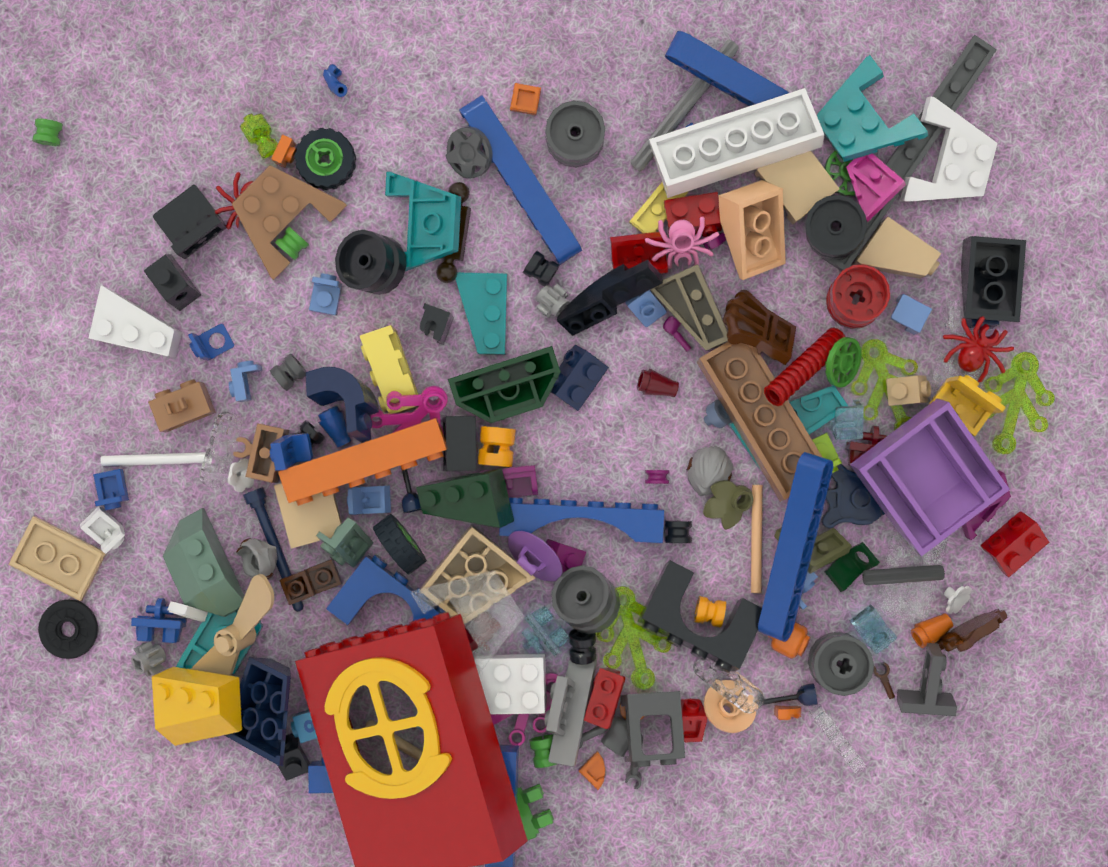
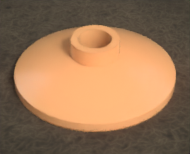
[704,680,756,733]

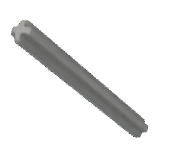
[631,39,739,171]

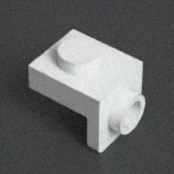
[80,506,125,554]

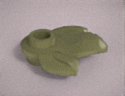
[703,480,753,530]

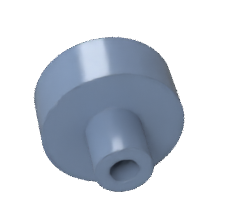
[704,399,732,428]

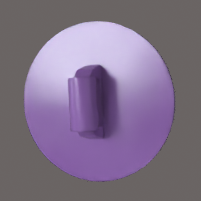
[508,531,562,582]

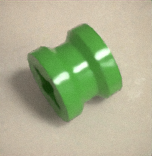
[32,118,63,146]
[275,227,309,260]

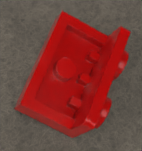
[664,192,722,238]
[610,232,668,274]
[981,511,1050,577]
[584,668,625,729]

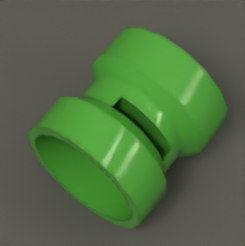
[529,734,556,768]

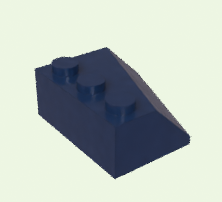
[224,657,291,766]

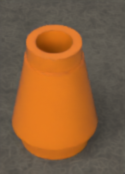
[911,613,954,648]

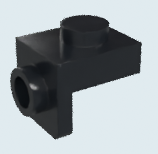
[277,733,310,781]

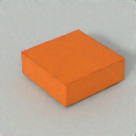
[510,83,541,115]

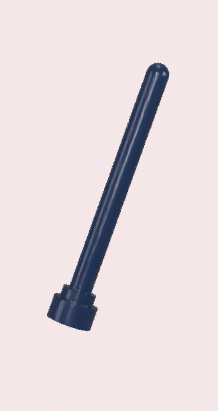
[243,487,304,612]

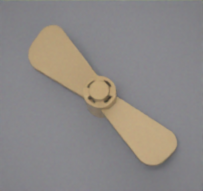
[191,574,274,676]

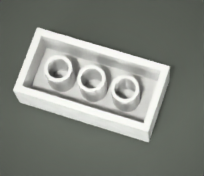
[473,654,547,714]

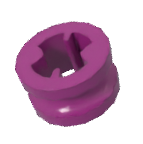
[645,470,669,484]

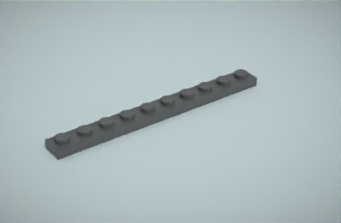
[822,35,997,272]

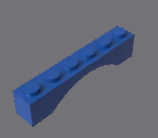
[499,497,664,543]

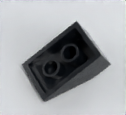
[961,236,1026,322]

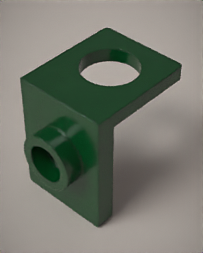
[824,542,880,592]

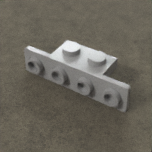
[544,659,597,767]

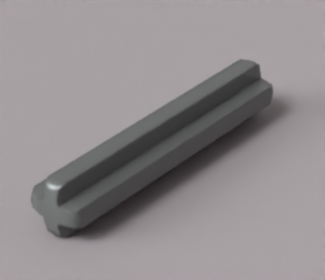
[862,565,945,585]

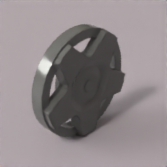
[446,127,492,178]

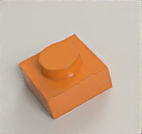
[271,134,297,168]

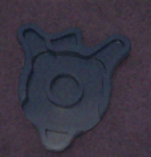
[821,464,885,529]

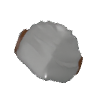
[686,446,733,496]
[236,538,277,580]

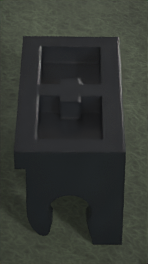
[420,303,454,345]
[442,416,476,471]

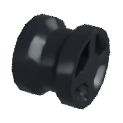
[665,521,692,543]

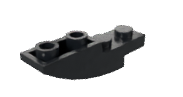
[557,260,663,336]

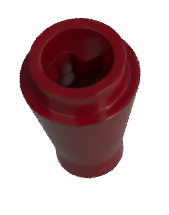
[637,369,679,397]

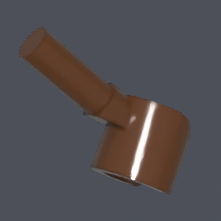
[873,662,895,699]

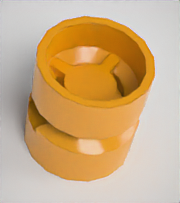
[478,426,516,467]

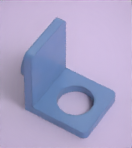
[625,290,667,327]

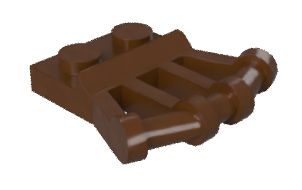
[723,290,796,365]

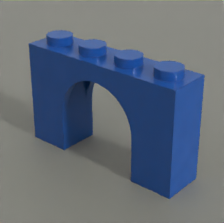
[326,555,451,625]

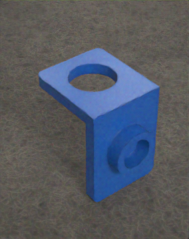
[188,324,234,361]

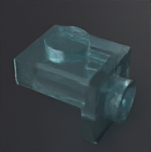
[850,604,897,654]

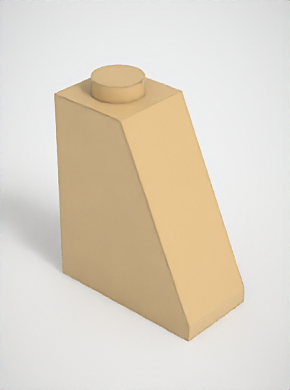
[852,216,942,279]

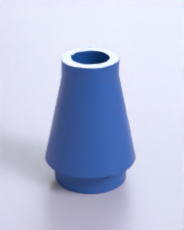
[318,405,352,448]

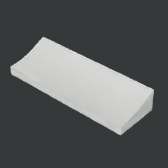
[649,88,824,198]

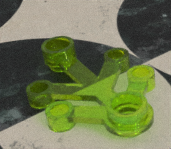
[850,339,918,431]
[984,352,1055,454]
[596,586,672,689]

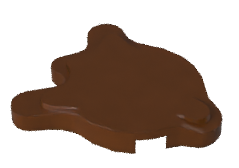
[936,609,1008,652]

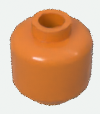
[768,622,811,659]

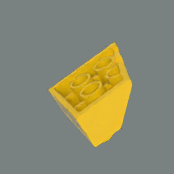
[152,667,242,746]

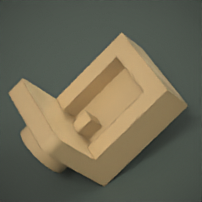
[886,375,931,406]

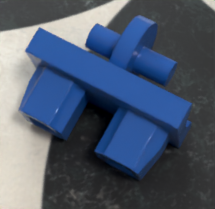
[131,598,187,643]

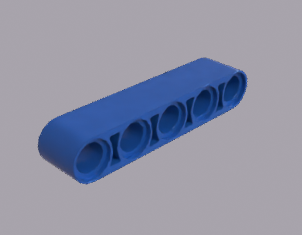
[665,31,789,106]

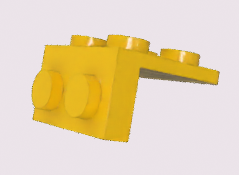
[928,375,1006,436]

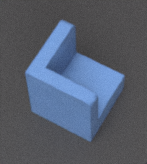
[891,294,932,335]

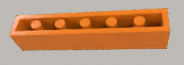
[278,418,448,506]

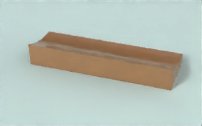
[697,342,823,502]

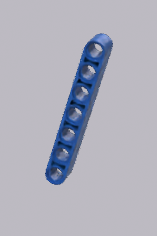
[459,95,582,265]
[758,452,833,642]

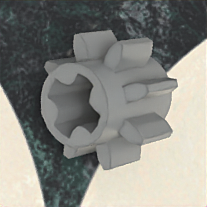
[536,284,570,318]
[131,641,166,677]

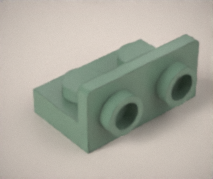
[316,517,374,568]

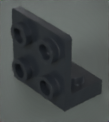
[153,185,226,259]

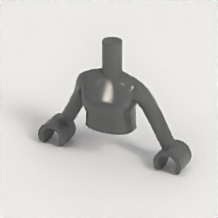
[579,716,643,789]

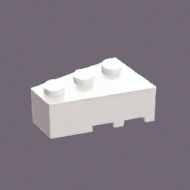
[89,285,182,358]

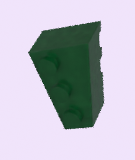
[416,468,514,528]

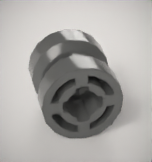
[270,353,307,391]

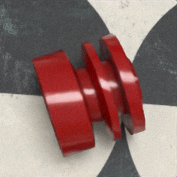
[826,264,890,329]

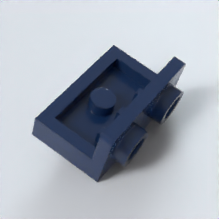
[550,345,609,411]

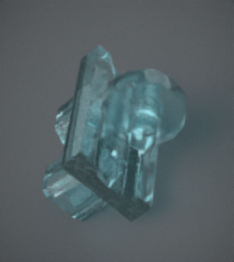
[521,606,569,656]

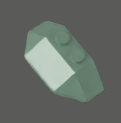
[163,508,245,617]

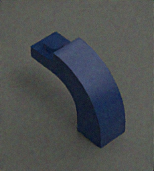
[306,367,379,443]

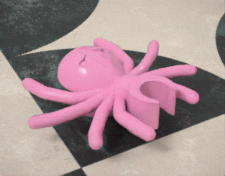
[645,216,719,269]

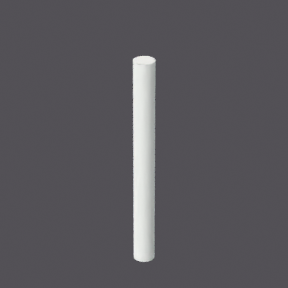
[101,452,210,467]

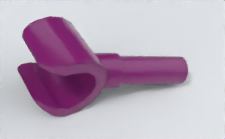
[663,316,691,352]

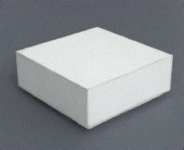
[168,601,208,622]

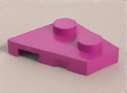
[846,154,906,222]

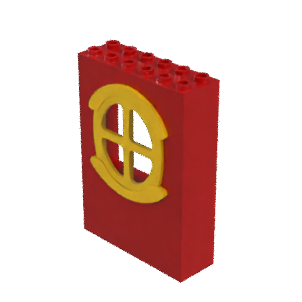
[295,612,528,867]

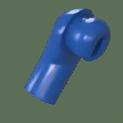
[323,64,348,97]

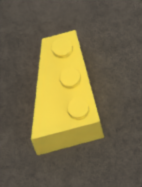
[360,325,418,414]

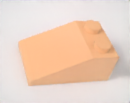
[718,180,786,280]

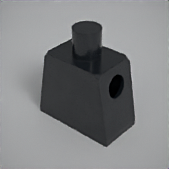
[144,254,201,311]

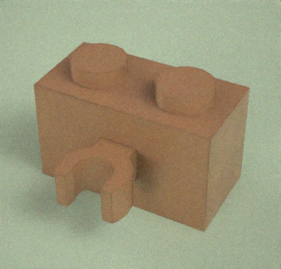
[148,379,216,432]
[233,423,290,483]

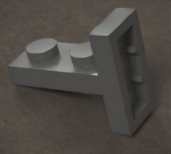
[897,643,957,716]

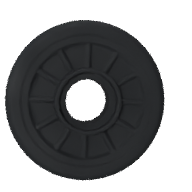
[38,599,98,659]

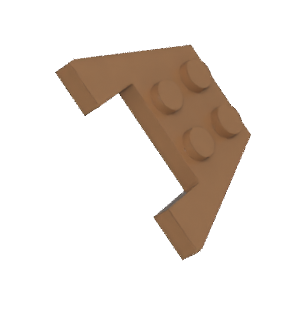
[231,165,347,280]

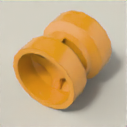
[694,596,726,628]

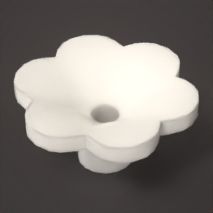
[227,458,254,492]
[944,586,972,614]

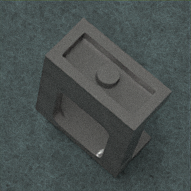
[620,691,685,767]

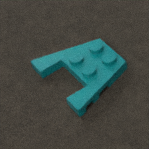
[816,55,928,162]
[385,172,461,272]

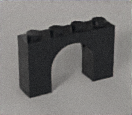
[637,560,762,673]

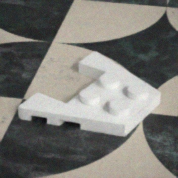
[900,96,997,202]

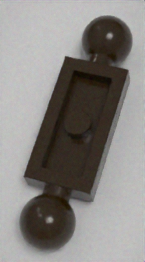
[436,182,471,283]

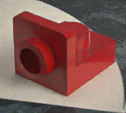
[681,698,708,742]

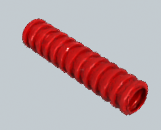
[764,327,846,406]

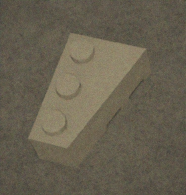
[650,264,728,351]

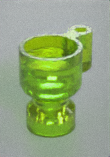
[240,113,278,159]

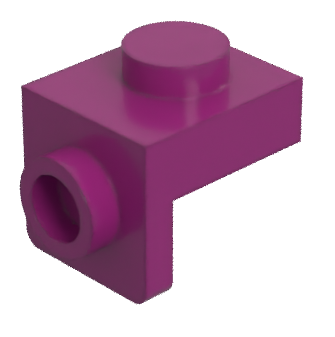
[546,539,586,573]

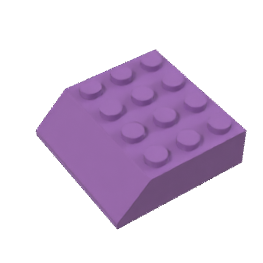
[850,398,1010,557]

